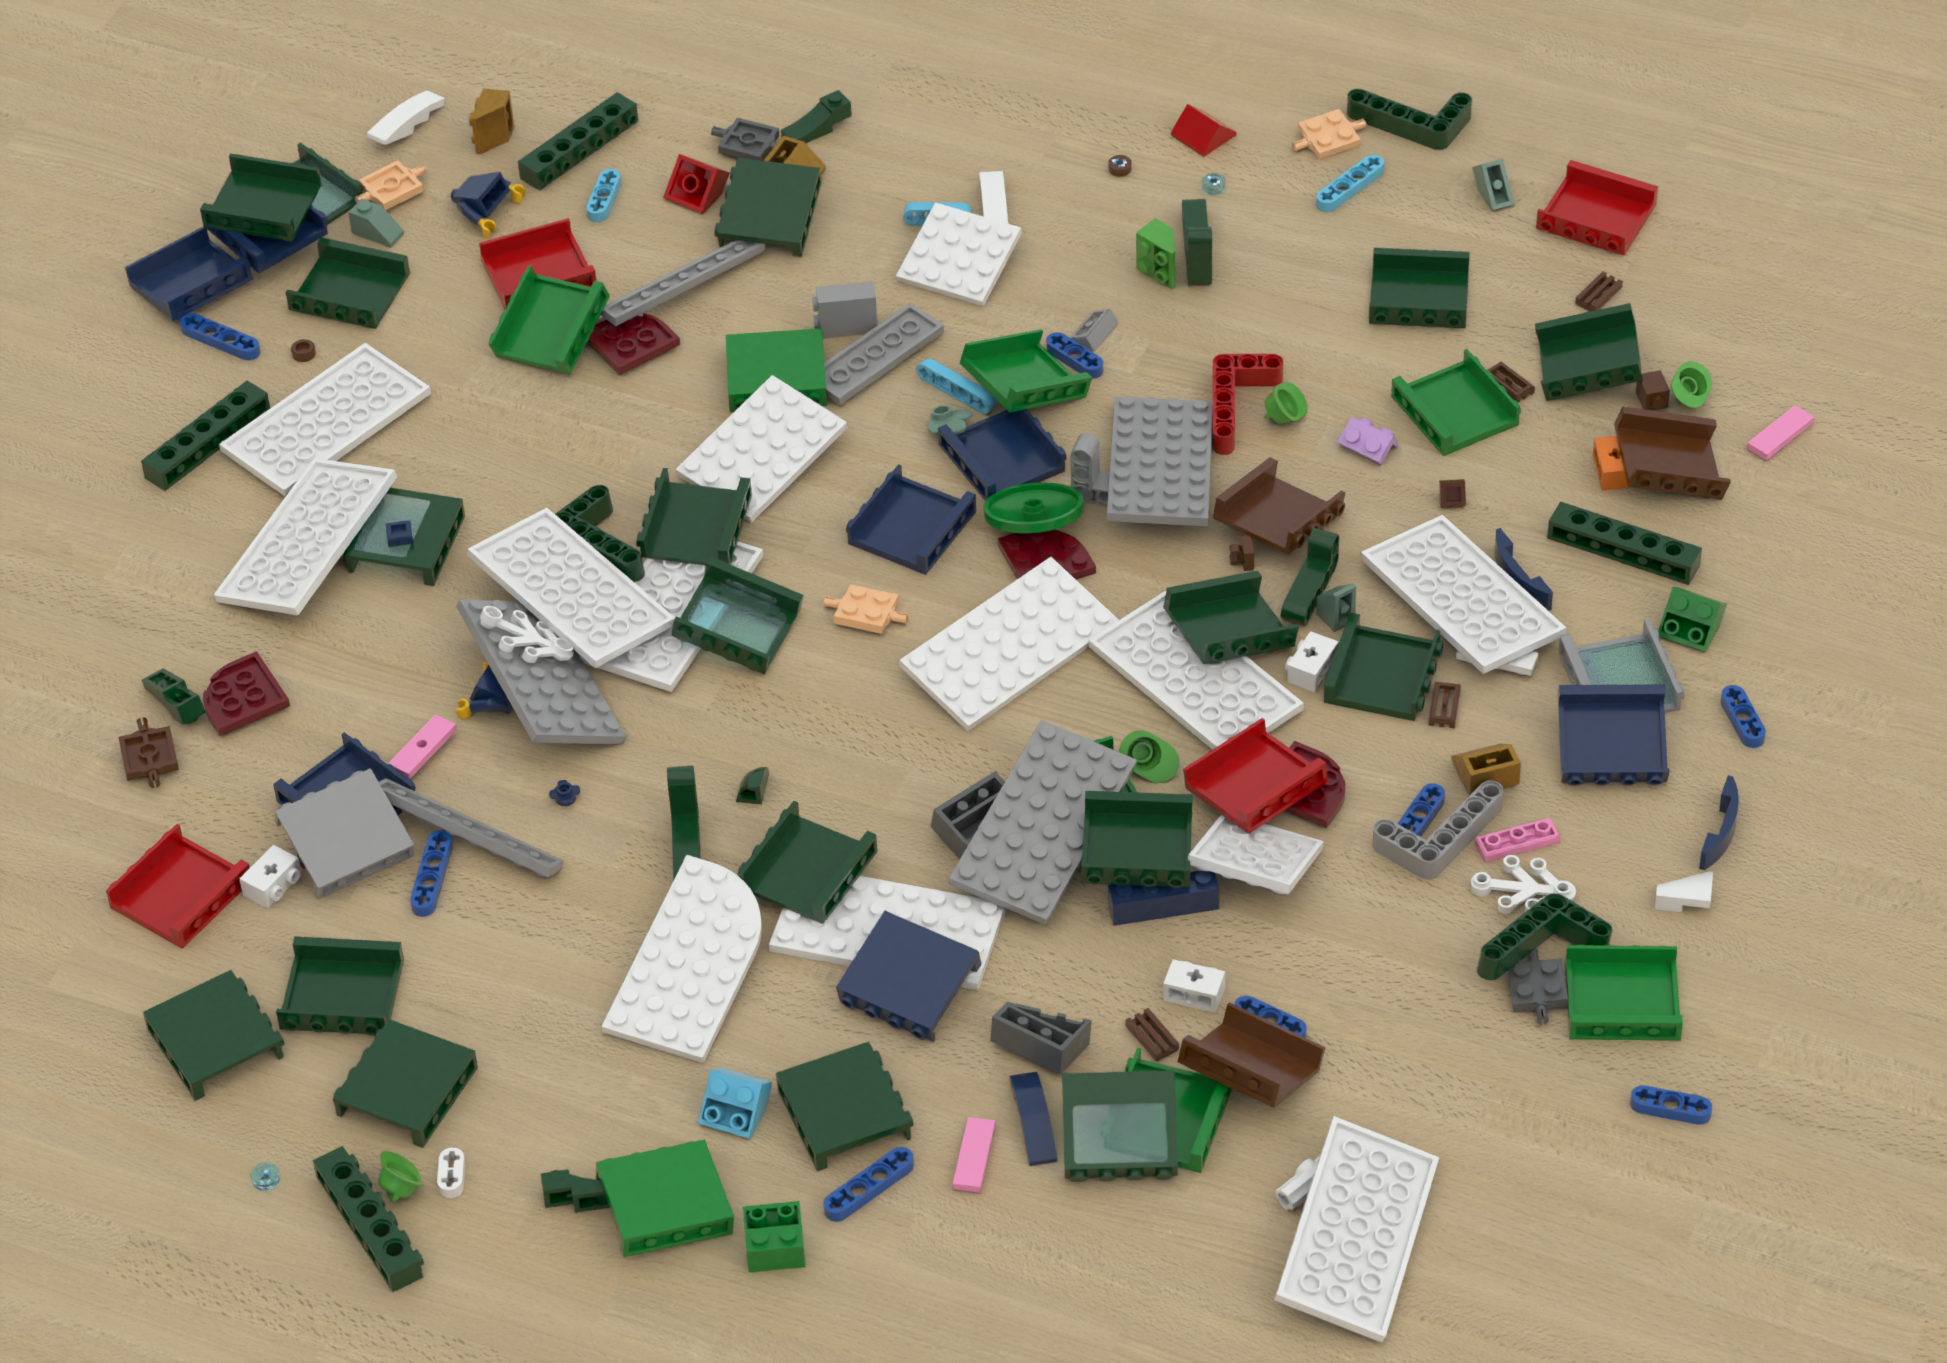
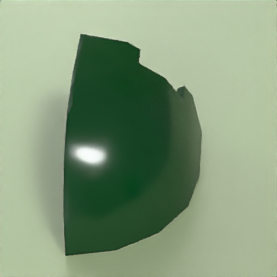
[736,767,769,805]

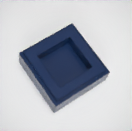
[385,520,413,547]

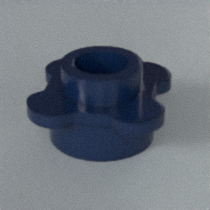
[549,780,580,806]

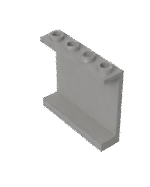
[275,768,414,899]

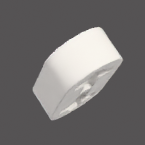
[437,1147,466,1199]

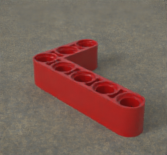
[1212,354,1284,455]

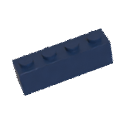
[1108,870,1219,926]

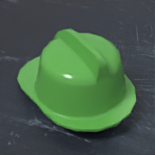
[1671,361,1712,409]
[1264,382,1308,425]
[1119,730,1179,783]
[378,1151,424,1202]

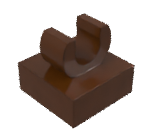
[1439,479,1466,507]
[1229,535,1254,571]

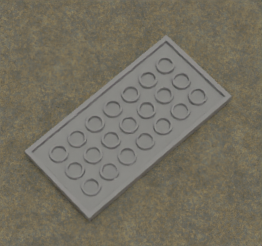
[1107,396,1213,526]
[456,599,626,744]
[949,720,1137,925]

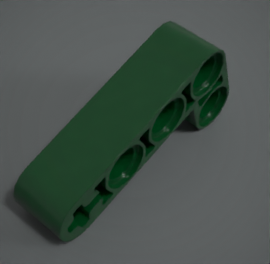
[1280,528,1339,626]

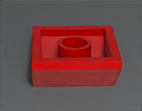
[1171,104,1236,157]

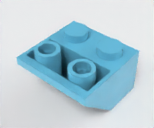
[698,1067,772,1138]

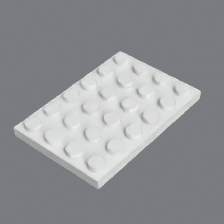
[676,375,847,523]

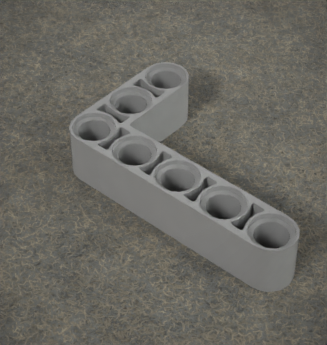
[1070,433,1110,507]
[1373,780,1503,880]

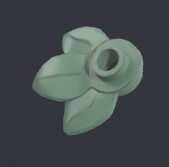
[927,405,973,435]

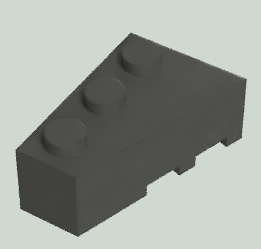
[930,771,1005,859]
[990,1002,1092,1075]

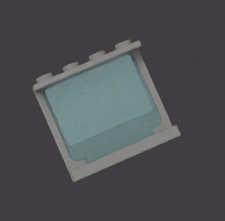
[1559,619,1684,713]

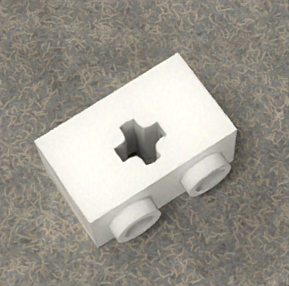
[1285,631,1338,693]
[240,845,302,909]
[1163,959,1225,1013]

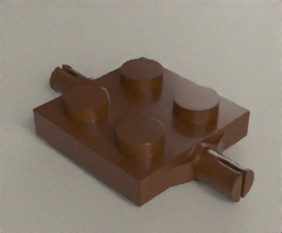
[118,717,179,788]

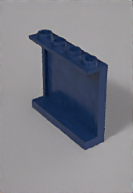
[205,205,328,274]
[125,227,253,321]
[938,409,1067,501]
[846,464,976,575]
[1557,684,1670,786]
[273,732,416,815]
[836,910,982,1042]

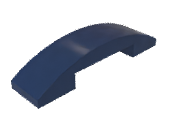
[1495,528,1553,611]
[1699,775,1739,870]
[1009,1071,1057,1166]

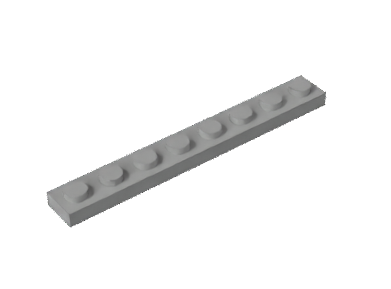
[601,240,765,326]
[379,778,564,877]

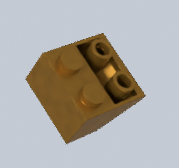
[469,88,514,154]
[764,136,826,175]
[1451,743,1521,796]

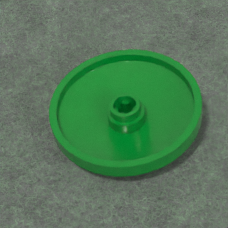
[983,482,1084,533]

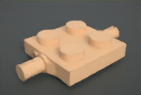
[1292,109,1366,160]
[355,161,427,210]
[824,584,909,634]

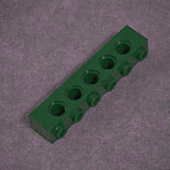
[518,92,638,191]
[141,380,270,491]
[1547,501,1702,585]
[313,1146,424,1293]

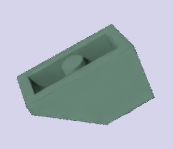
[1472,159,1514,211]
[348,198,404,248]
[1316,584,1356,632]

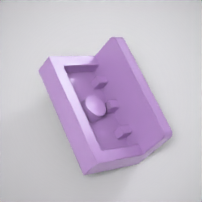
[1337,417,1399,465]

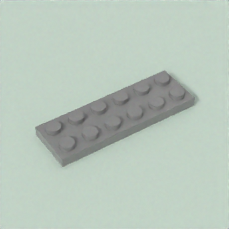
[824,303,944,405]

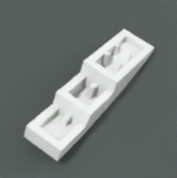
[367,90,445,145]
[979,171,1008,224]

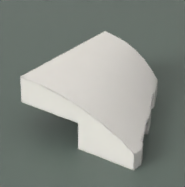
[1655,872,1713,912]

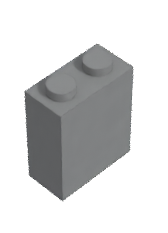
[812,281,877,338]

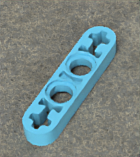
[1316,155,1384,212]
[916,358,997,414]

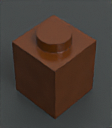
[1636,370,1670,411]

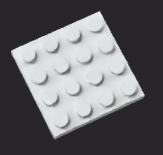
[896,202,1022,307]
[1188,815,1324,894]

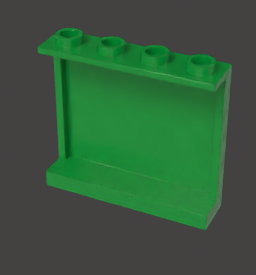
[488,265,610,375]
[726,328,827,412]
[959,329,1092,412]
[1391,349,1521,456]
[1565,945,1683,1041]
[1100,1048,1232,1173]
[595,1139,734,1257]

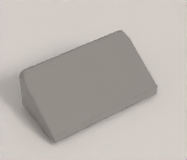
[1070,309,1118,351]

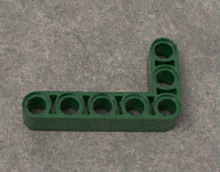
[1347,89,1472,150]
[1182,199,1212,285]
[555,485,645,582]
[667,765,701,881]
[1477,893,1613,981]

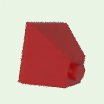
[663,154,730,214]

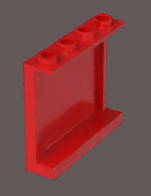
[1536,160,1658,256]
[479,218,596,310]
[1183,718,1328,834]
[106,824,250,949]

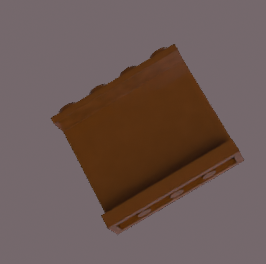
[1614,406,1731,500]
[1213,457,1346,554]
[1177,1003,1326,1108]

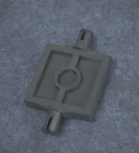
[711,118,780,161]
[1507,948,1568,1025]

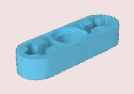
[586,169,621,222]
[903,202,972,226]

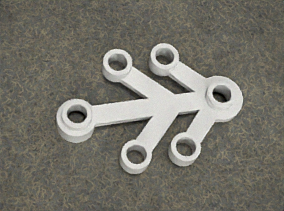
[480,606,574,663]
[1470,855,1576,914]

